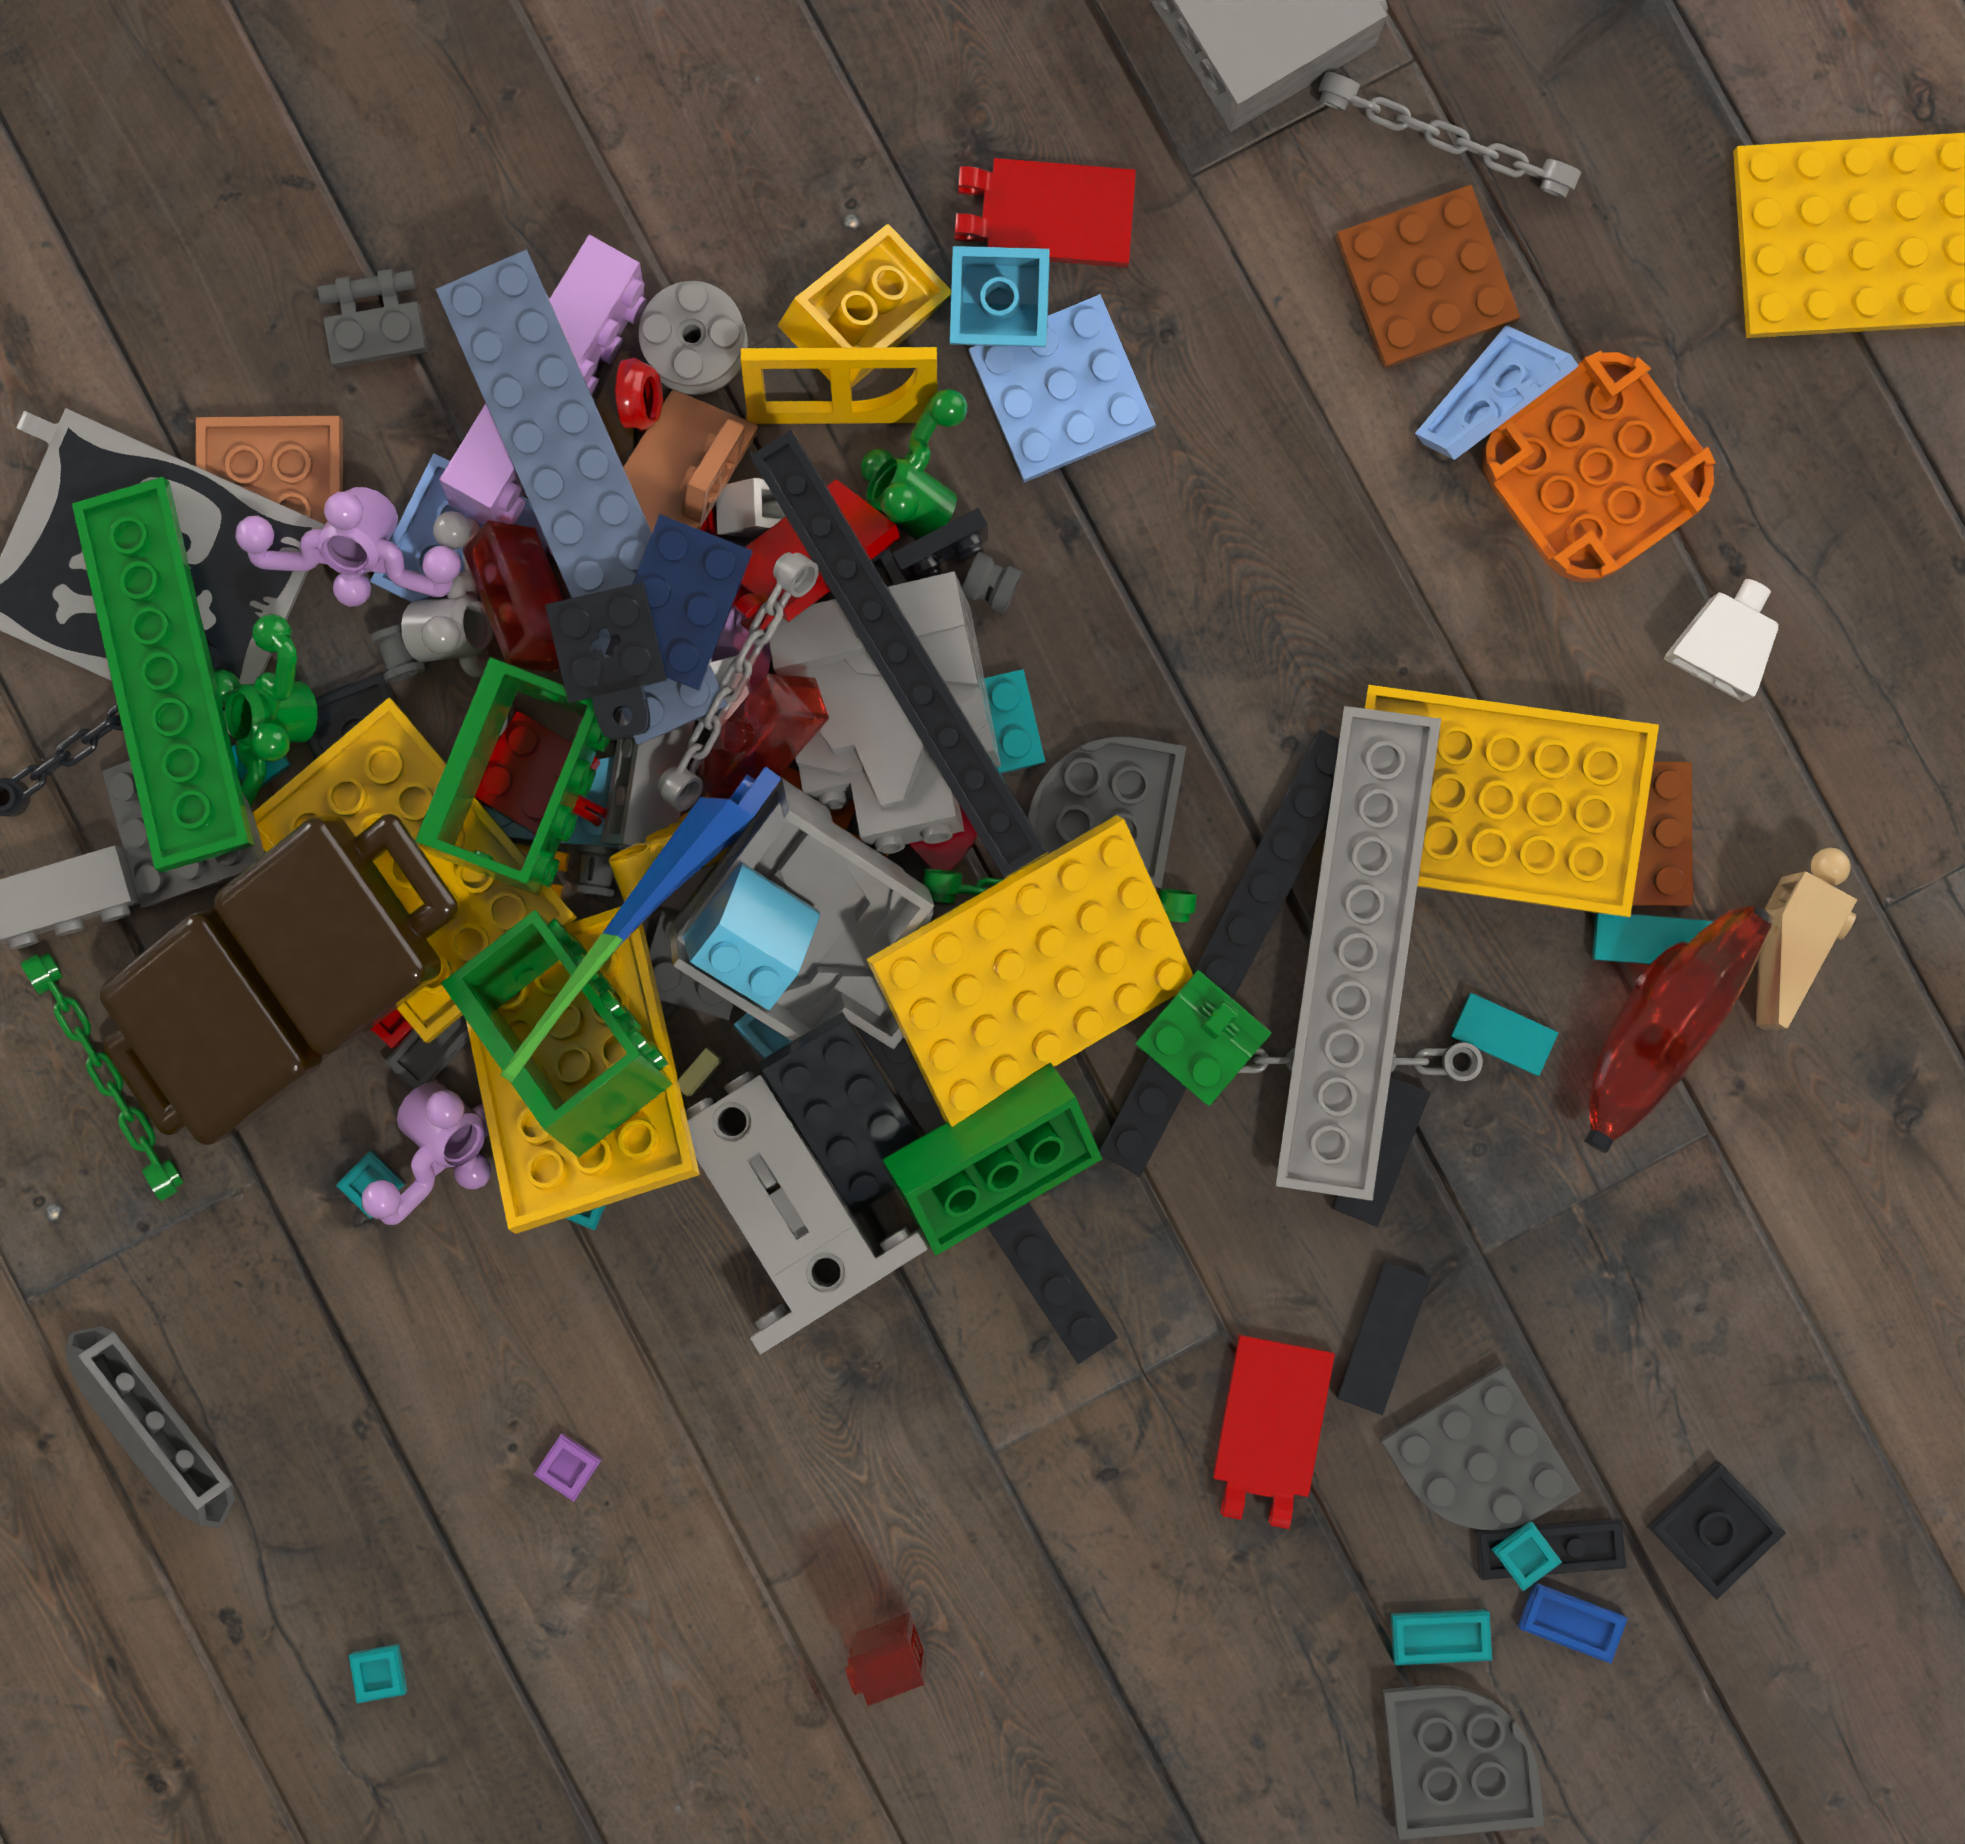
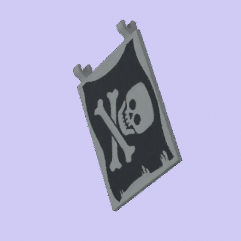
[0,408,325,735]

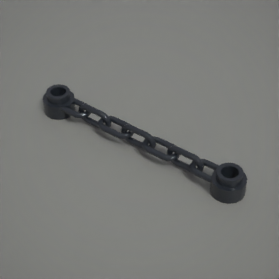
[0,644,223,817]

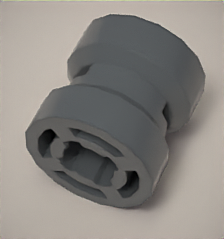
[962,552,1023,615]

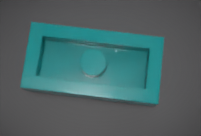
[984,669,1045,774]

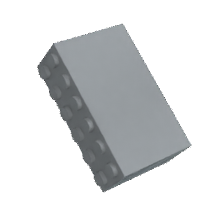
[1150,0,1388,132]

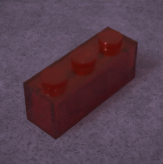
[463,520,563,672]
[698,674,830,799]
[845,1612,927,1706]

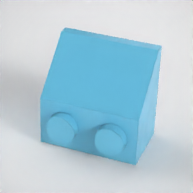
[950,246,1050,347]
[683,862,820,1011]

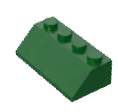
[882,1063,1102,1256]

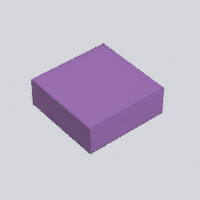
[534,1433,603,1502]

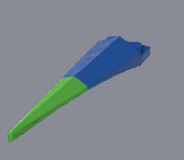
[500,767,781,1083]

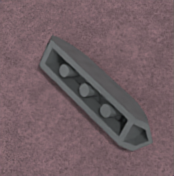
[65,1326,235,1528]

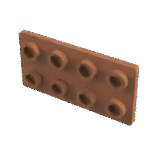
[623,390,758,532]

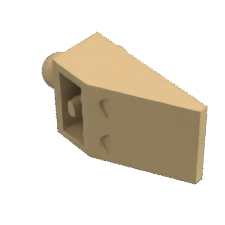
[1756,848,1857,1030]

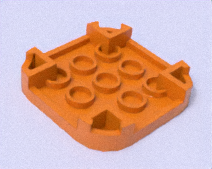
[1482,350,1716,582]

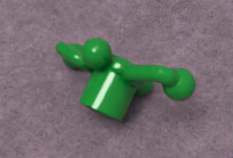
[860,389,967,540]
[214,614,318,807]

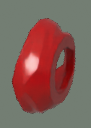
[615,358,663,431]

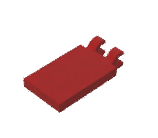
[954,158,1136,268]
[732,479,900,631]
[1212,1334,1335,1529]

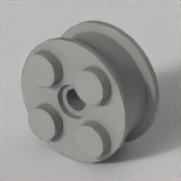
[639,281,748,395]

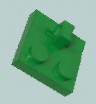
[1134,970,1272,1107]

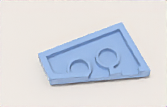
[1415,325,1578,460]

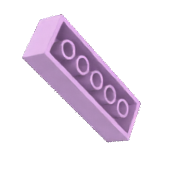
[439,234,647,534]

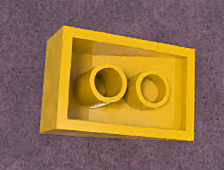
[777,224,951,388]

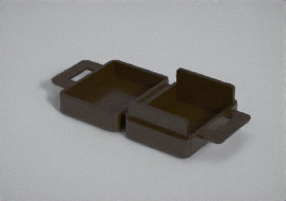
[99,814,458,1145]

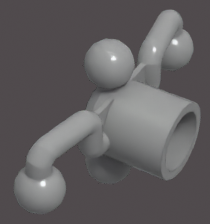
[401,511,518,736]

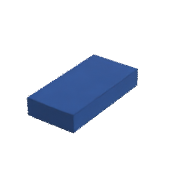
[1518,1582,1628,1664]

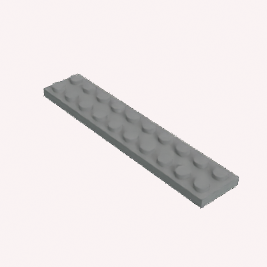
[1276,706,1441,1201]

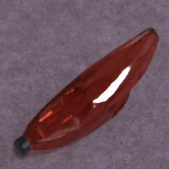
[1584,905,1773,1153]

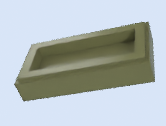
[678,1047,725,1096]

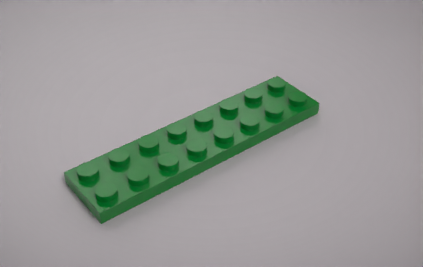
[72,477,254,873]

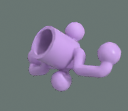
[235,487,461,607]
[361,1082,492,1225]

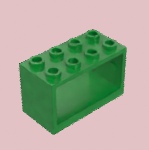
[415,657,611,896]
[441,910,673,1157]

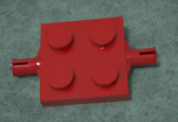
[475,711,608,835]

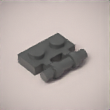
[318,269,428,368]

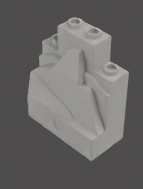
[767,571,1001,854]
[668,778,934,1049]

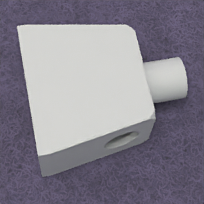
[1664,579,1779,702]

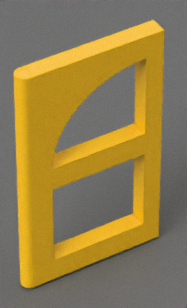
[741,347,938,424]

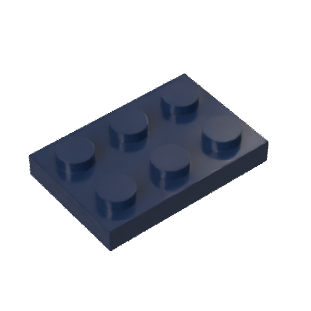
[605,514,753,691]

